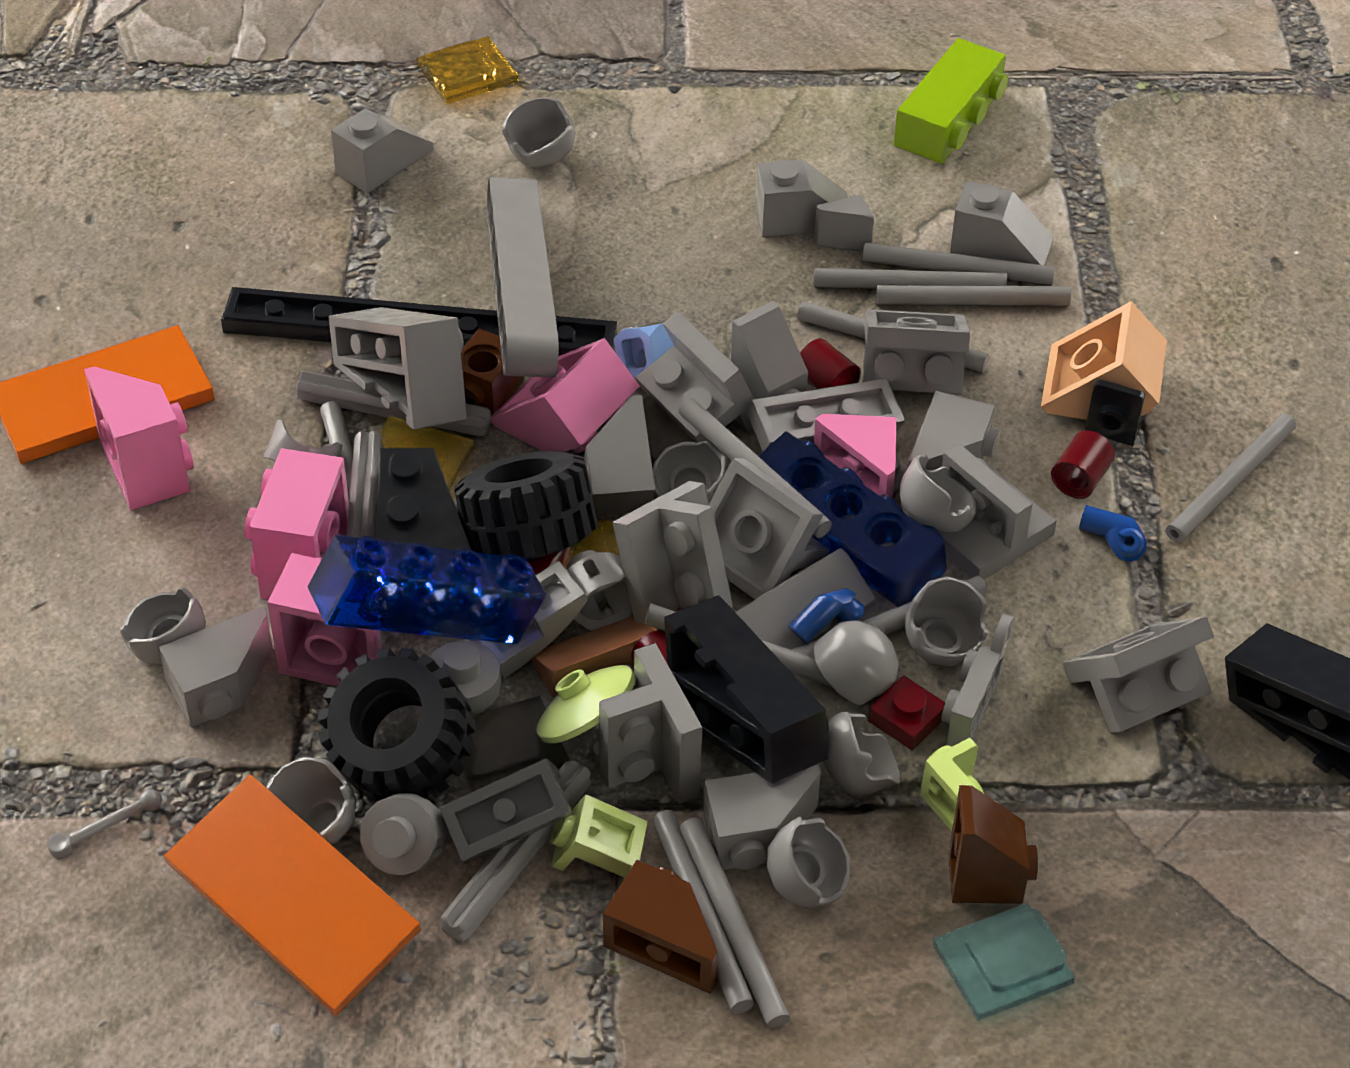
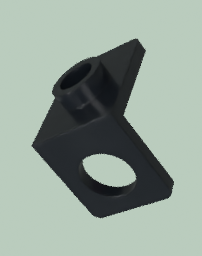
[1085,380,1146,446]

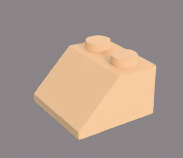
[1041,301,1167,420]

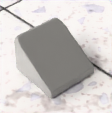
[814,195,874,251]

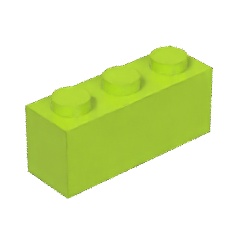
[893,38,1008,164]

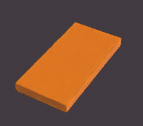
[0,325,215,464]
[164,774,421,1016]

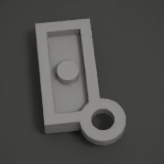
[941,613,1015,747]

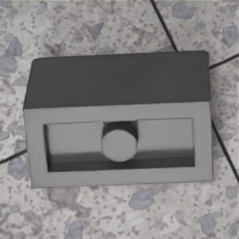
[439,758,573,863]

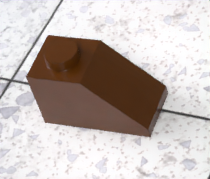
[948,785,1038,904]
[603,860,717,994]

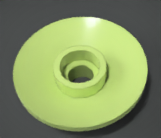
[536,665,636,743]

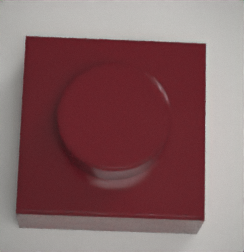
[868,675,945,751]

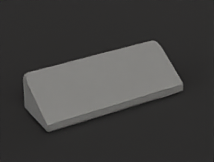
[735,548,876,650]

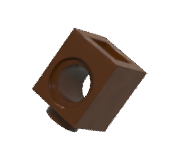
[461,328,524,416]

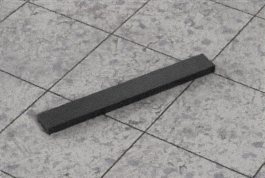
[221,287,617,356]

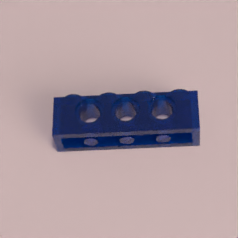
[758,431,947,607]
[307,535,547,645]

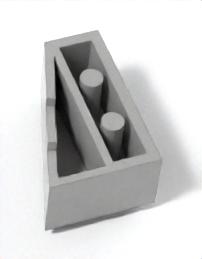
[329,307,467,430]

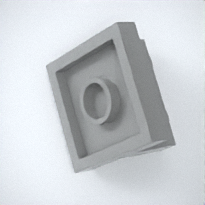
[862,309,970,394]
[635,311,754,443]
[907,443,1057,580]
[709,458,830,599]
[613,481,733,624]
[1063,616,1215,733]
[599,643,702,804]

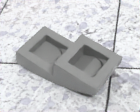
[473,561,587,679]

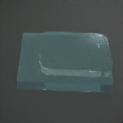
[933,903,1075,1021]

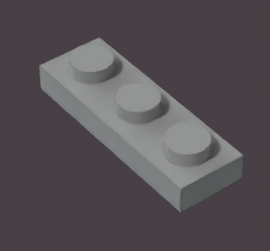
[746,378,905,454]

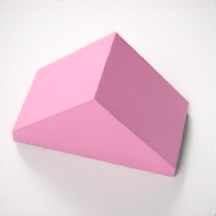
[813,414,896,511]

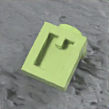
[920,738,984,832]
[550,794,648,878]

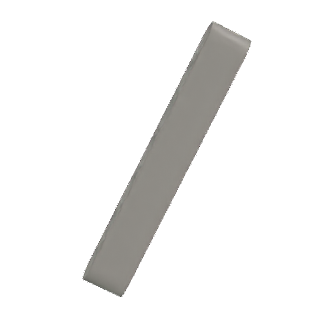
[487,177,559,377]

